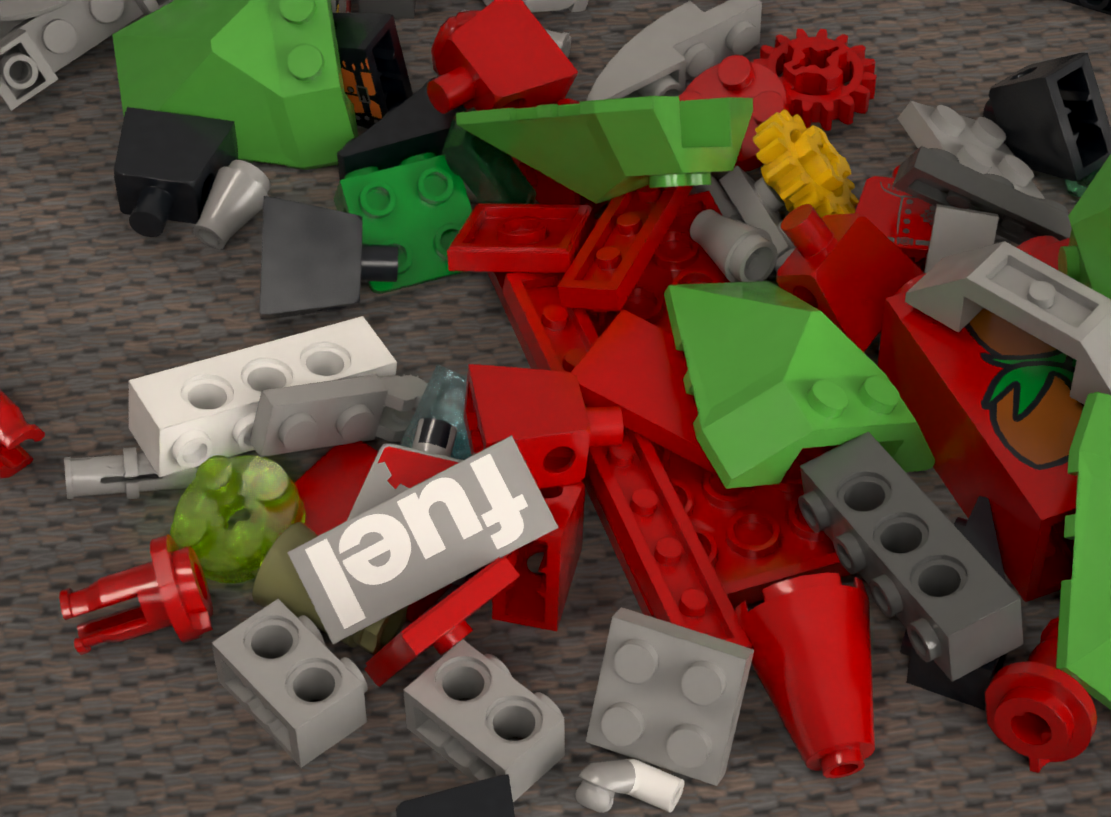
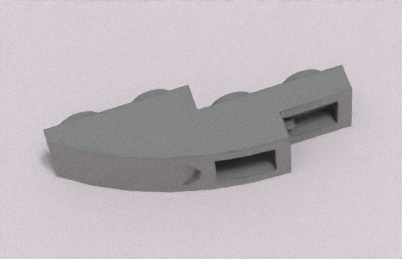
[587,0,762,101]

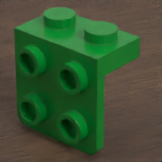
[334,152,472,294]

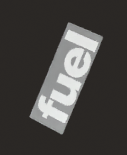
[287,435,559,644]

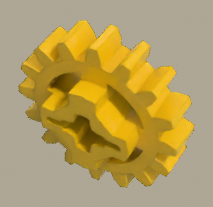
[753,109,859,218]

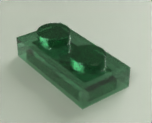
[442,107,537,204]

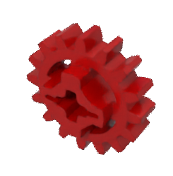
[753,29,877,131]

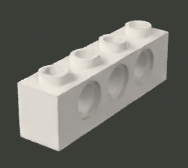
[129,316,397,477]

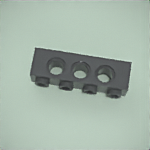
[798,431,1024,682]

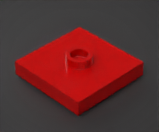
[447,203,595,273]
[364,556,520,687]

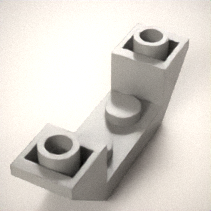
[0,0,174,111]
[905,241,1111,404]

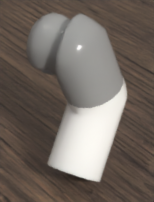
[575,759,684,813]

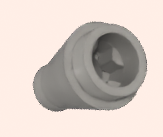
[193,160,271,249]
[690,209,778,282]

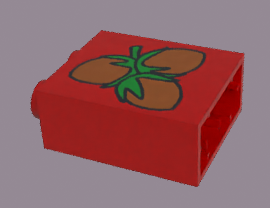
[878,235,1084,602]

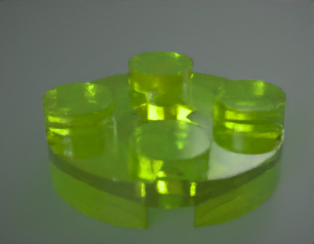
[170,455,306,583]

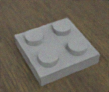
[897,101,1045,199]
[585,607,754,786]

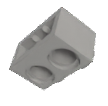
[211,599,368,768]
[403,639,565,802]

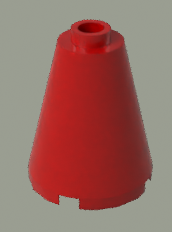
[735,572,875,778]

